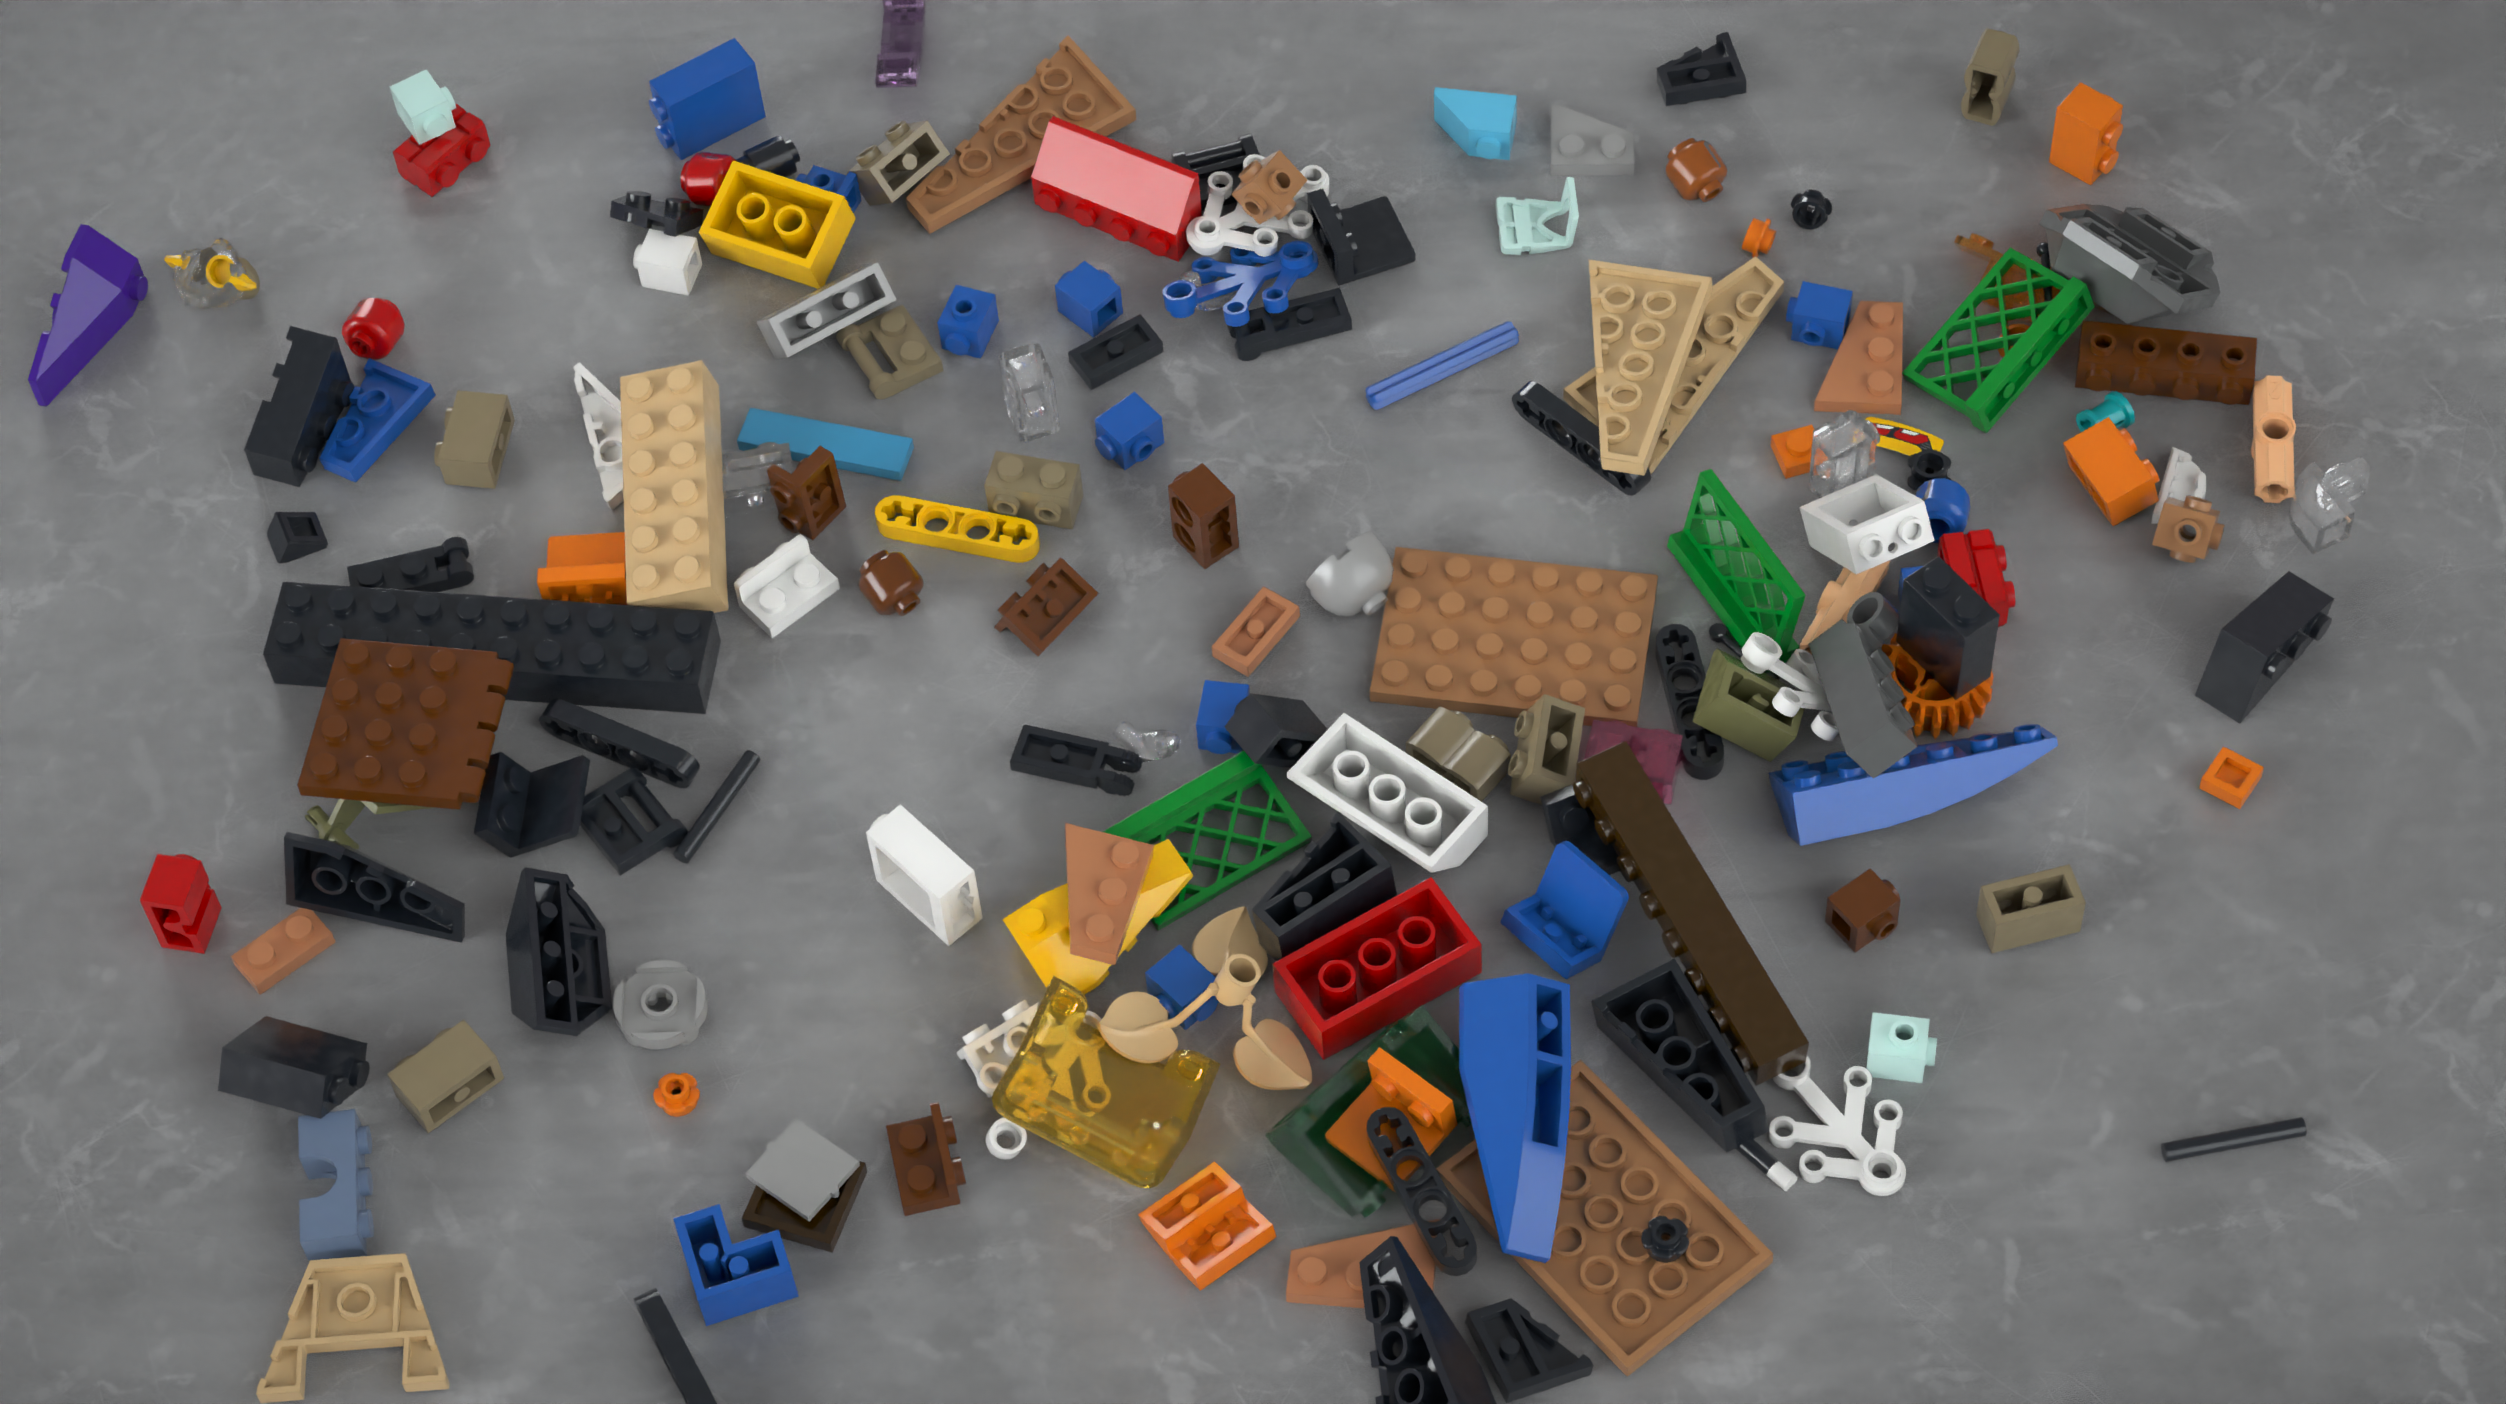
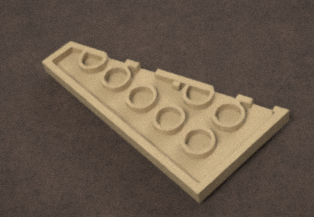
[1563,256,1784,474]
[1588,259,1713,476]

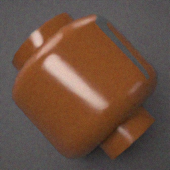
[1665,138,1727,202]

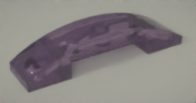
[875,0,925,88]

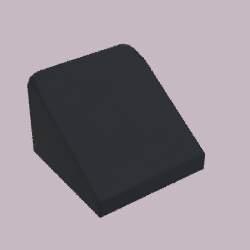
[267,512,328,563]

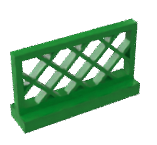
[1902,247,2095,434]
[1667,469,1806,663]
[1102,751,1312,931]

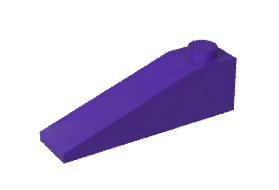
[28,224,148,407]

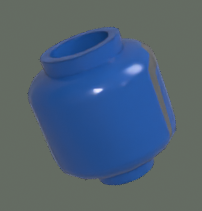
[1915,478,1971,543]

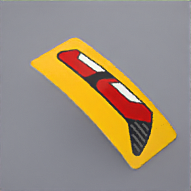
[1856,417,1944,456]

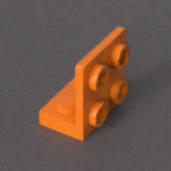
[537,532,628,605]
[1325,1047,1458,1192]

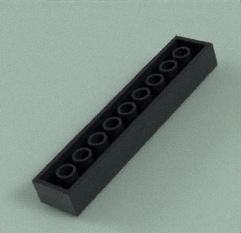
[263,582,721,714]

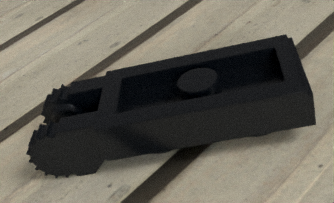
[1010,724,1143,797]

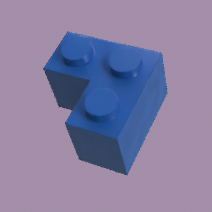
[673,1204,799,1326]

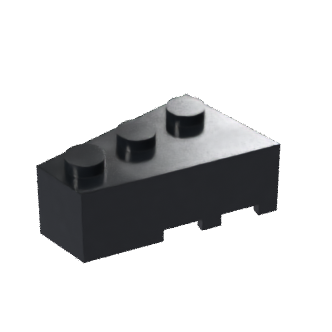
[1252,812,1397,961]

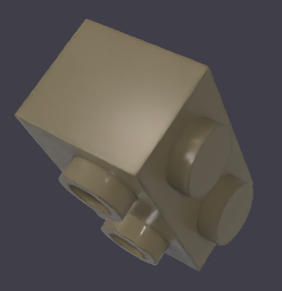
[847,120,950,206]
[434,390,515,489]
[984,451,1083,530]
[1508,694,1585,805]
[1976,864,2086,954]
[387,1019,504,1133]

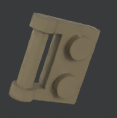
[836,304,944,399]

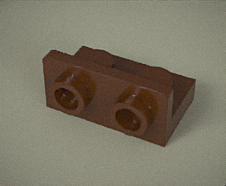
[767,446,847,540]
[994,557,1099,657]
[886,1101,966,1216]

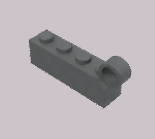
[1809,592,1917,779]

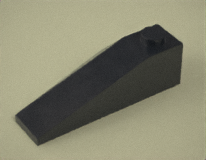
[284,832,465,943]
[1359,1236,1497,1404]

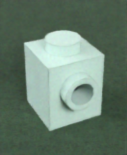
[390,69,456,145]
[1866,1012,1937,1083]

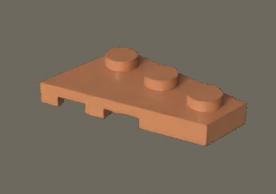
[1065,823,1154,965]
[1286,1218,1440,1308]

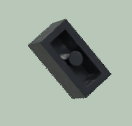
[1224,693,1328,768]

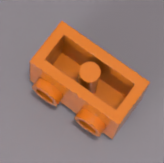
[2049,82,2123,185]
[2063,417,2160,526]

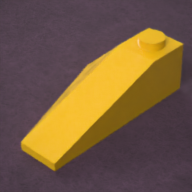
[1002,839,1193,1010]

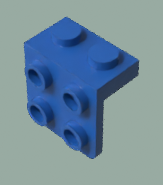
[1500,841,1629,980]

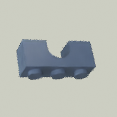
[298,1109,374,1261]

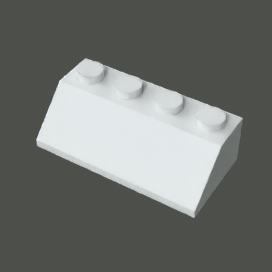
[1287,713,1488,873]

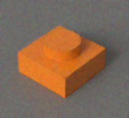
[1770,425,1827,479]
[2199,746,2264,809]

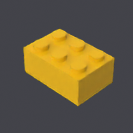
[699,161,856,289]

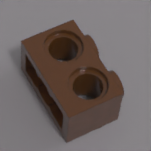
[1168,463,1239,569]

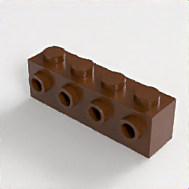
[2075,321,2257,405]

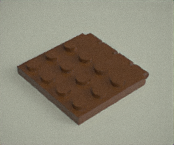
[297,638,514,810]

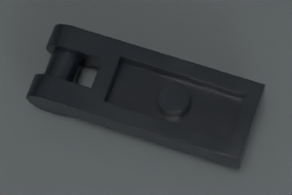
[1227,288,1352,361]
[347,537,474,592]

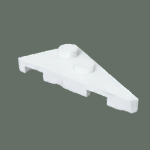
[573,362,624,510]

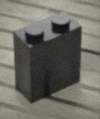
[1896,556,2000,700]
[218,1016,370,1119]

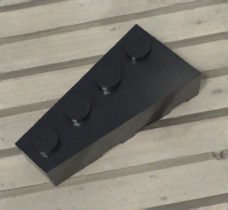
[1591,958,1769,1152]

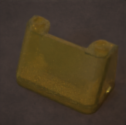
[992,976,1221,1189]

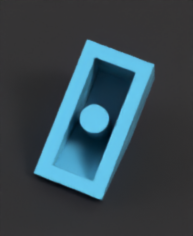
[1434,87,1517,160]

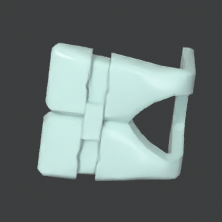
[1495,177,1579,255]

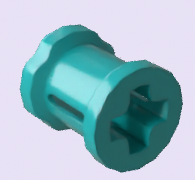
[2076,391,2135,432]

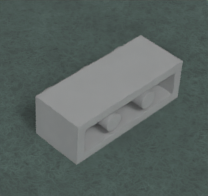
[756,262,897,359]

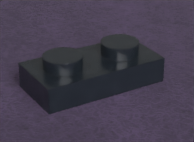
[1068,314,1164,390]

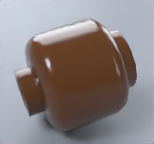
[858,550,924,616]

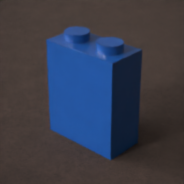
[649,38,766,160]

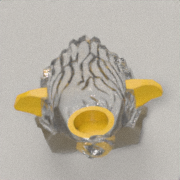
[164,238,260,309]

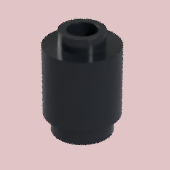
[736,135,800,177]

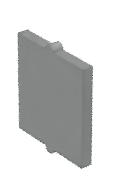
[745,1118,860,1222]

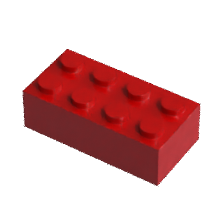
[1272,877,1482,1060]

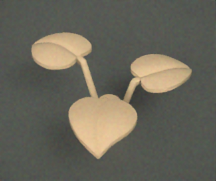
[1098,906,1312,1090]

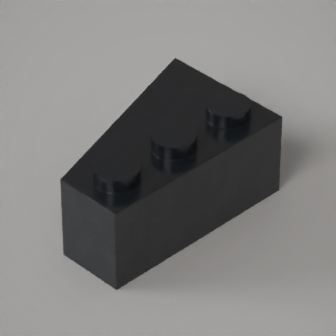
[244,326,354,487]
[2195,571,2334,723]

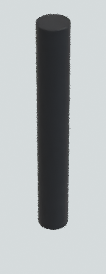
[673,750,761,864]
[2161,1117,2307,1162]

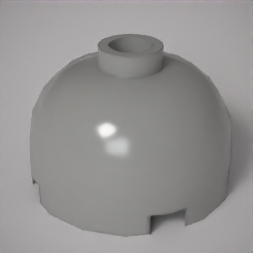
[1306,531,1394,616]

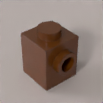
[1825,868,1901,953]

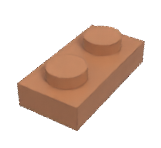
[1212,586,1300,677]
[231,908,335,995]

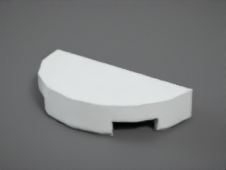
[2151,447,2206,524]

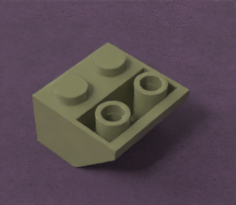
[1692,648,1805,762]

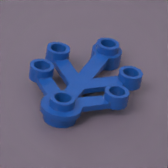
[1162,241,1319,327]

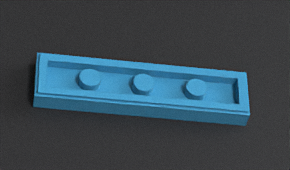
[737,408,914,481]

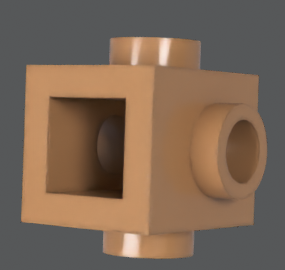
[1231,150,1307,225]
[2152,496,2225,563]

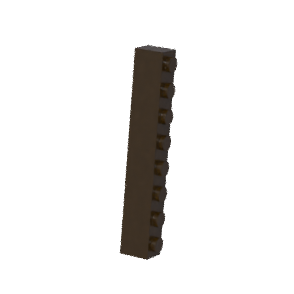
[1572,741,1809,1086]

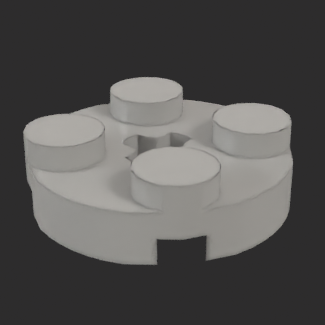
[613,960,708,1049]

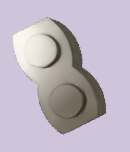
[1961,28,2019,126]
[1406,706,1511,802]

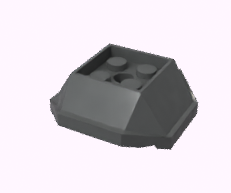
[2039,204,2220,324]

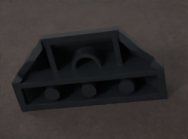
[506,867,612,1036]

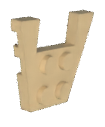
[256,1253,450,1403]

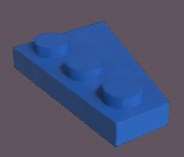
[319,358,436,483]

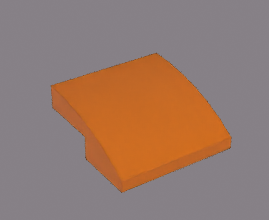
[1138,1161,1277,1291]

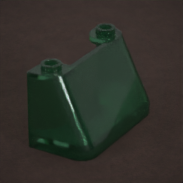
[1265,1005,1472,1218]

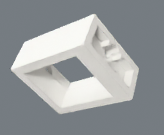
[1799,474,1934,575]
[866,804,983,946]

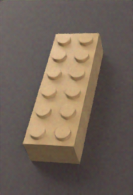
[620,360,728,613]

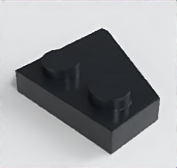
[1657,32,1746,106]
[610,191,704,237]
[1465,1298,1594,1403]

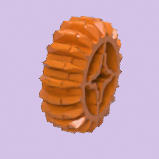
[1882,633,1994,740]

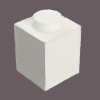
[633,229,702,296]

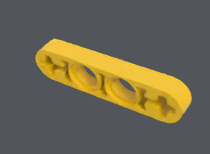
[875,495,1040,563]

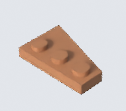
[1814,301,1903,415]

